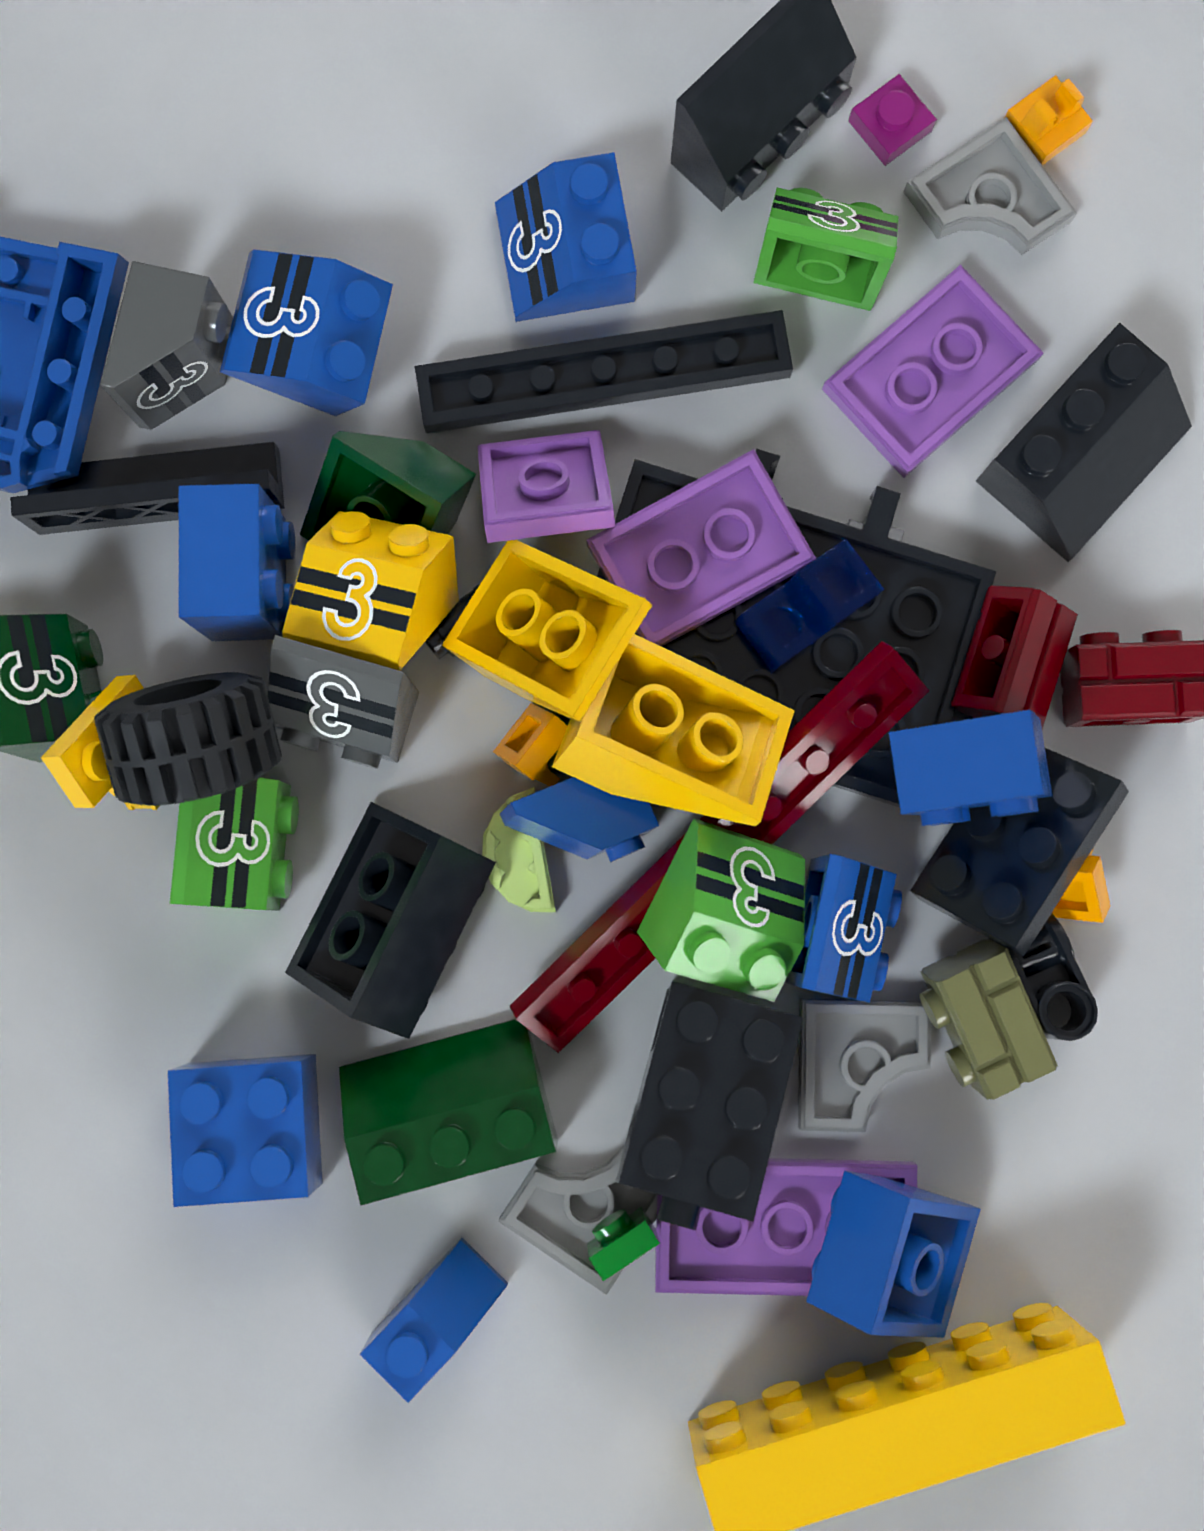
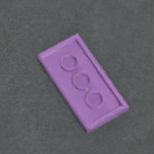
[655,1158,917,1296]

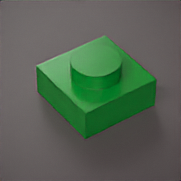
[587,1207,660,1282]

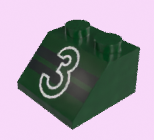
[0,614,103,763]

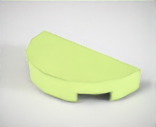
[482,787,556,912]

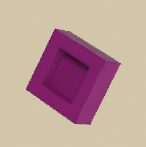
[848,74,937,166]

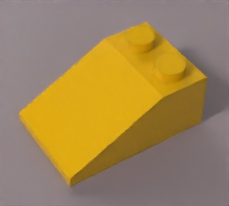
[442,540,652,722]
[552,634,794,826]

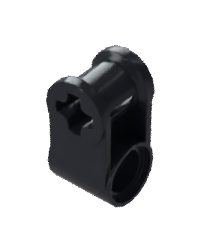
[988,913,1098,1041]

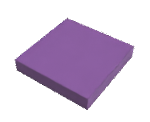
[477,430,615,543]

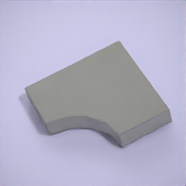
[903,117,1077,255]
[798,999,931,1132]
[499,1145,657,1295]

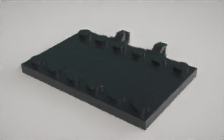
[597,449,997,807]

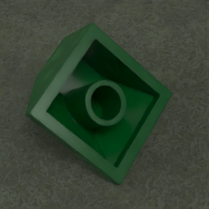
[299,431,476,540]

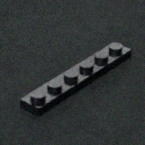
[414,310,793,434]

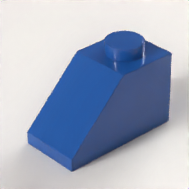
[500,777,659,862]
[360,1237,508,1403]

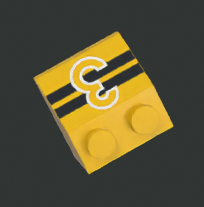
[282,511,459,671]

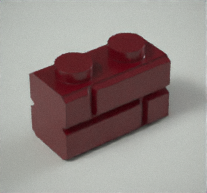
[951,585,1078,729]
[1060,630,1204,727]

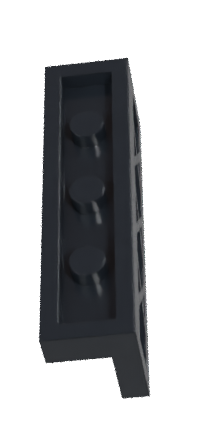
[10,442,285,535]

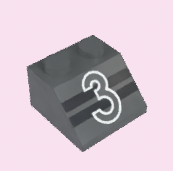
[100,261,233,430]
[267,635,419,769]

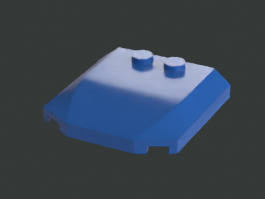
[0,236,129,494]

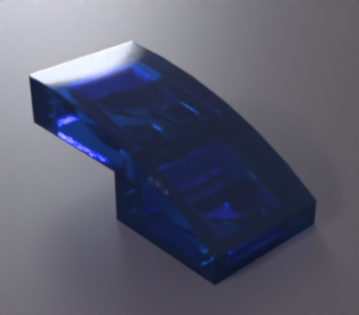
[735,539,885,673]

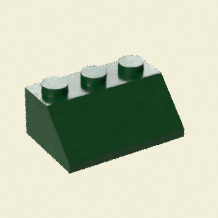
[339,1019,558,1206]

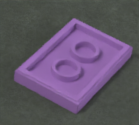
[822,264,1044,478]
[586,449,816,647]

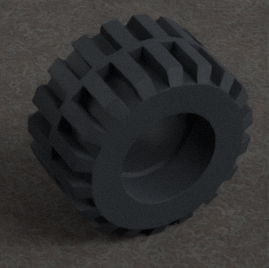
[94,672,282,806]

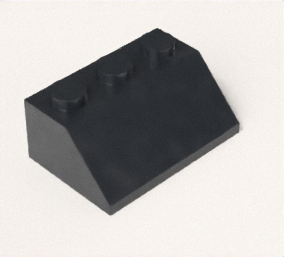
[670,0,857,212]
[976,323,1192,562]
[285,802,496,1039]

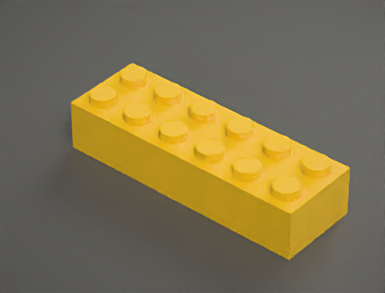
[687,1303,1126,1531]

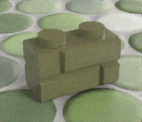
[919,939,1058,1100]

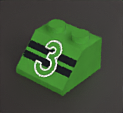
[753,187,899,311]
[170,777,299,911]
[637,818,805,1002]

